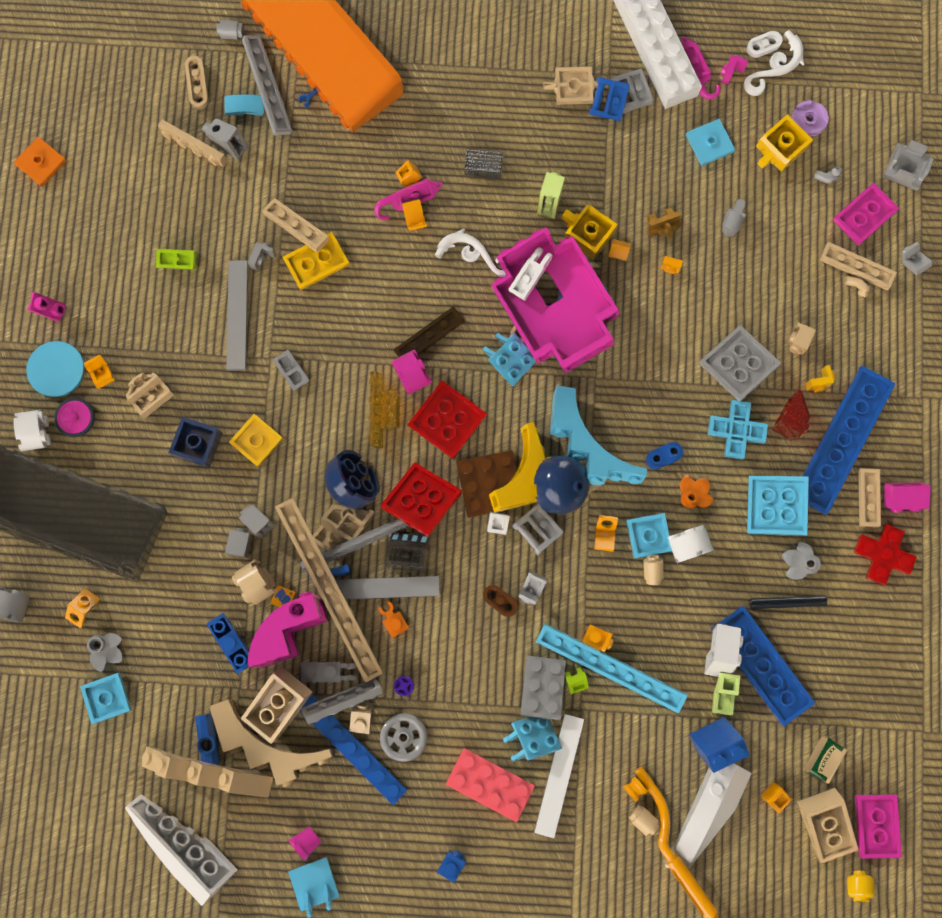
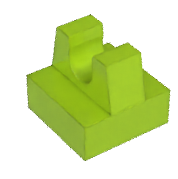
[565,667,589,694]

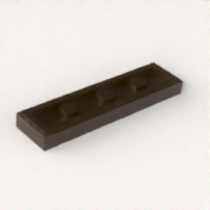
[393,306,465,357]

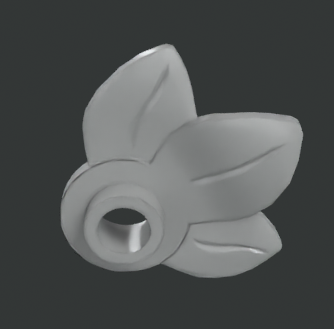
[782,542,821,580]
[87,633,123,672]

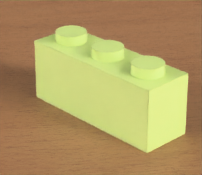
[537,172,565,219]

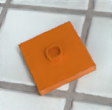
[13,137,67,187]

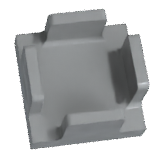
[883,140,934,191]

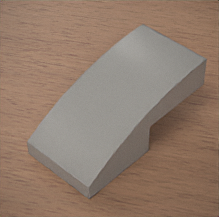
[273,350,310,391]

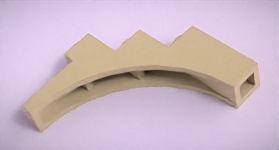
[209,699,334,787]
[141,746,273,797]

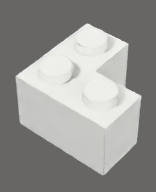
[704,624,743,677]

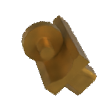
[647,208,682,239]

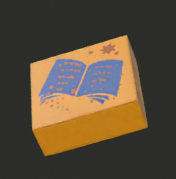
[270,585,296,607]

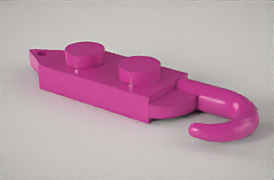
[681,36,721,100]
[374,178,443,220]

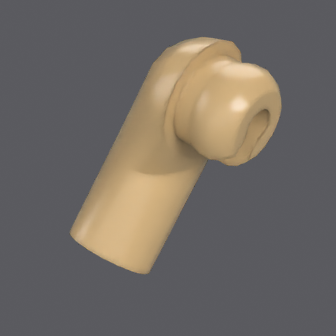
[844,276,870,297]

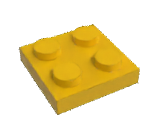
[229,414,283,468]

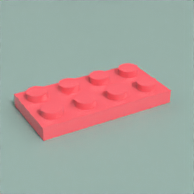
[446,748,535,822]

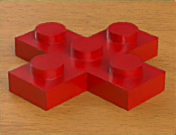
[854,524,917,585]

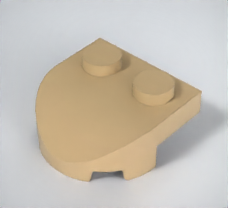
[126,373,174,419]

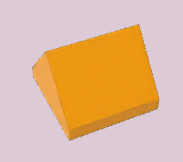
[608,239,631,261]

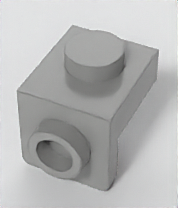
[902,242,932,276]
[518,571,547,605]

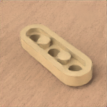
[185,56,209,110]

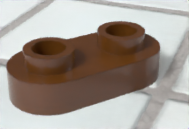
[483,585,518,617]

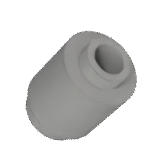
[216,20,244,40]

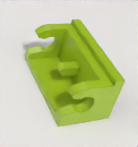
[156,249,199,270]

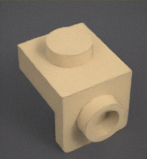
[349,701,373,734]

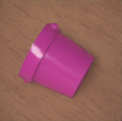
[288,827,321,861]

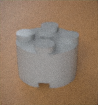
[0,586,30,623]

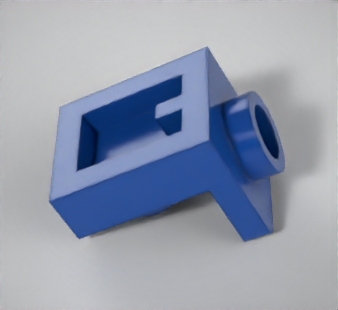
[437,850,466,883]

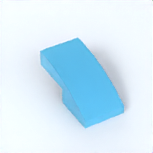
[224,95,264,117]

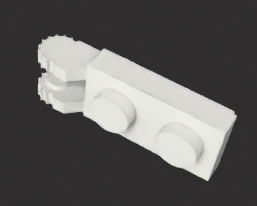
[509,247,553,301]

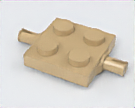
[543,67,598,105]

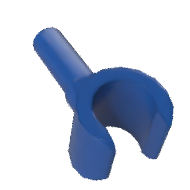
[299,88,318,107]

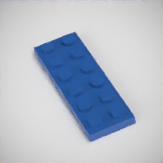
[711,606,815,727]

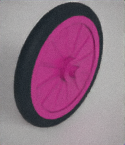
[54,398,95,437]

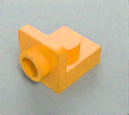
[582,624,614,652]

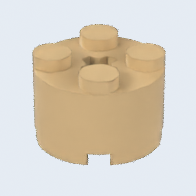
[232,559,277,605]

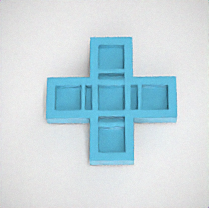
[707,400,768,459]

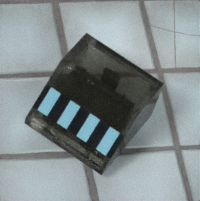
[384,531,431,573]

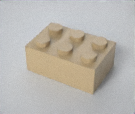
[241,667,313,744]

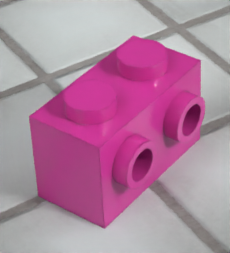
[884,482,931,512]

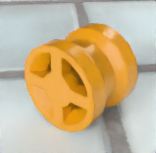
[623,776,648,802]

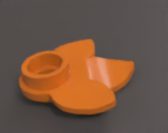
[679,474,714,509]

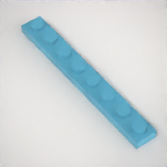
[536,623,687,713]

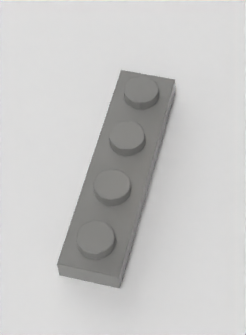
[301,678,383,724]

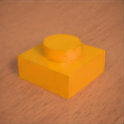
[660,256,683,274]

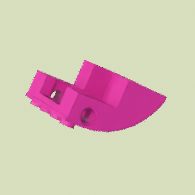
[248,591,328,668]

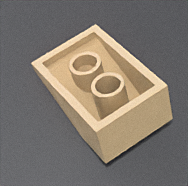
[797,788,858,864]

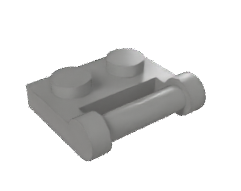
[611,68,654,114]
[512,504,564,555]

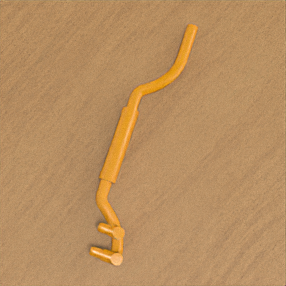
[634,766,719,918]

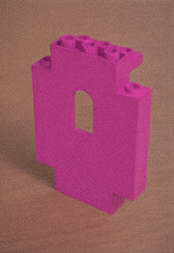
[491,227,620,374]

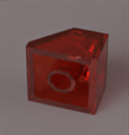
[772,390,810,441]

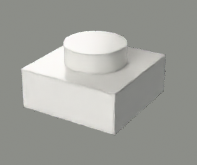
[487,512,510,535]

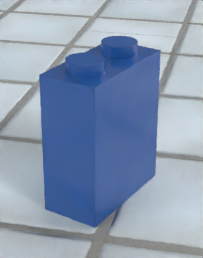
[689,717,750,773]

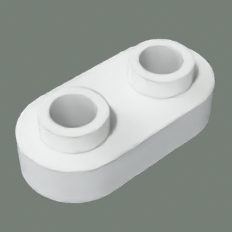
[747,31,782,58]

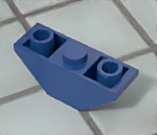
[206,613,249,674]

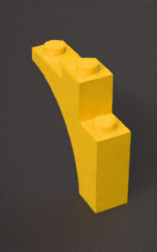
[489,422,552,513]

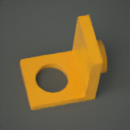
[402,199,427,231]
[594,515,618,552]
[65,589,100,628]

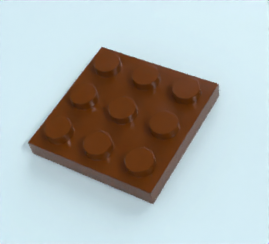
[456,450,524,518]

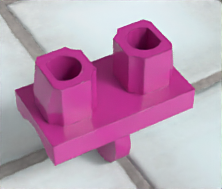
[27,292,66,322]

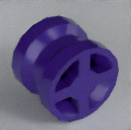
[394,676,414,696]

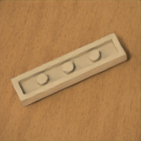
[158,119,228,167]
[262,198,330,253]
[819,242,897,291]

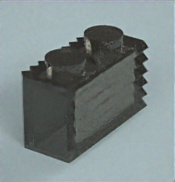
[464,148,503,180]

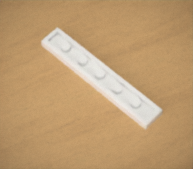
[534,714,584,838]

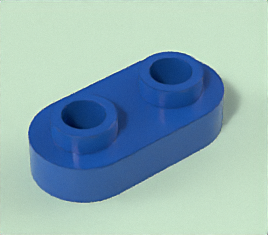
[646,442,683,470]

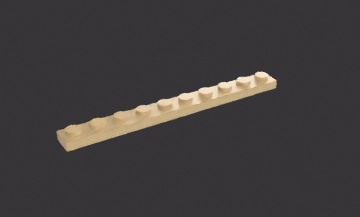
[275,498,383,683]

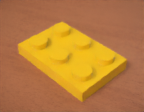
[283,232,350,291]

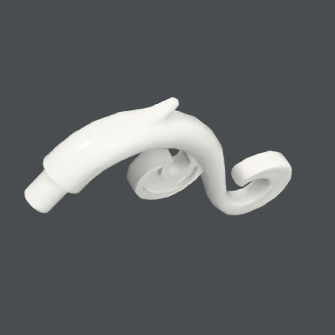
[744,30,804,96]
[435,229,506,277]

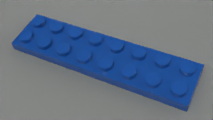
[802,366,896,515]

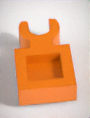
[378,601,409,638]

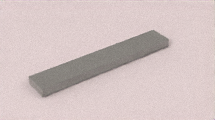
[242,35,292,136]
[226,260,248,371]
[335,576,440,600]

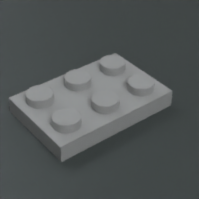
[520,656,566,721]

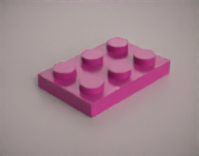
[833,182,900,246]
[855,794,902,858]

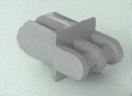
[722,199,746,237]

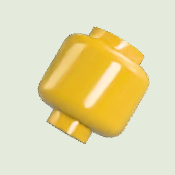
[847,871,875,902]

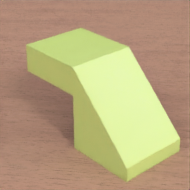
[712,673,740,716]

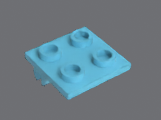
[482,333,536,387]
[503,717,562,762]
[288,857,340,918]

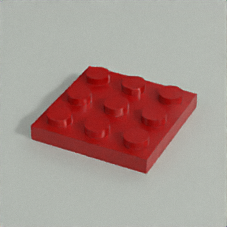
[407,380,487,460]
[381,462,462,538]

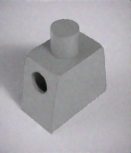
[202,119,248,160]

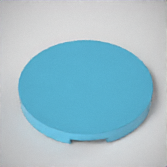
[26,341,84,397]

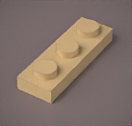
[858,469,881,527]

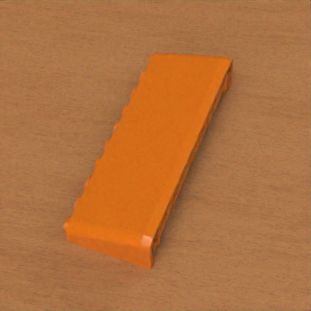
[240,0,404,133]

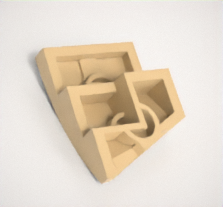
[312,504,374,563]

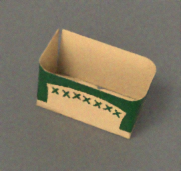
[803,736,847,783]

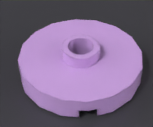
[791,100,829,137]

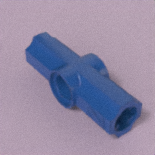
[195,714,221,766]

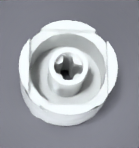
[14,410,51,451]
[668,525,714,563]

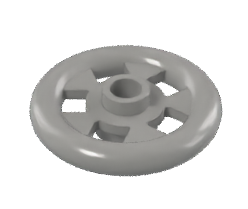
[380,713,427,762]

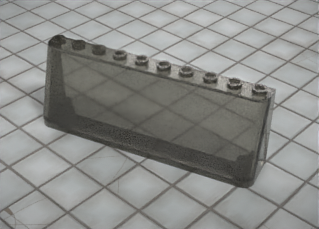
[0,444,167,581]

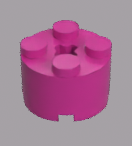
[391,349,432,395]

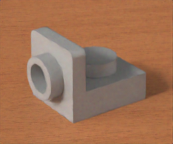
[248,242,276,271]

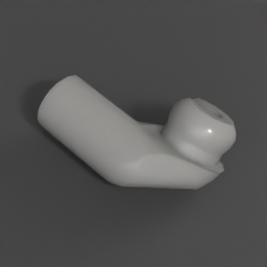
[813,166,842,184]

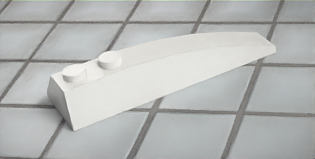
[665,763,752,869]
[125,795,237,906]

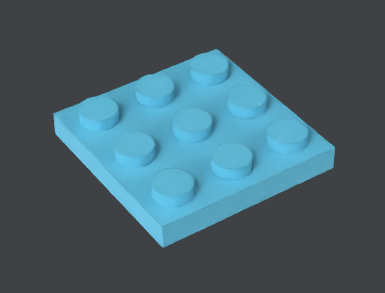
[747,476,809,536]

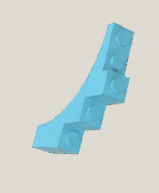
[550,385,647,485]

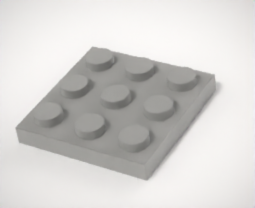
[699,325,781,402]

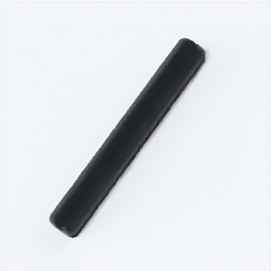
[749,595,828,609]

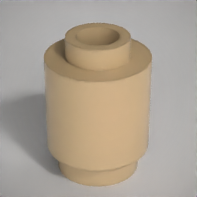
[643,555,664,585]
[628,805,659,836]

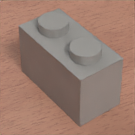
[239,504,275,539]

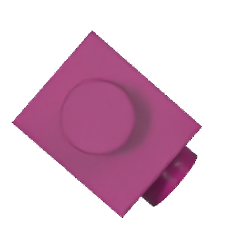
[720,55,748,85]

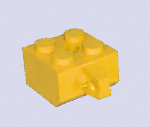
[756,114,813,172]
[561,205,618,261]

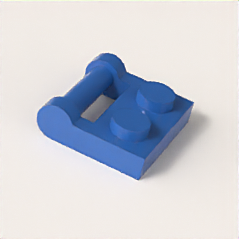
[589,77,630,122]

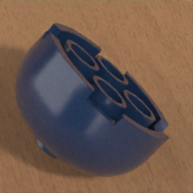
[324,450,380,509]
[534,455,589,514]

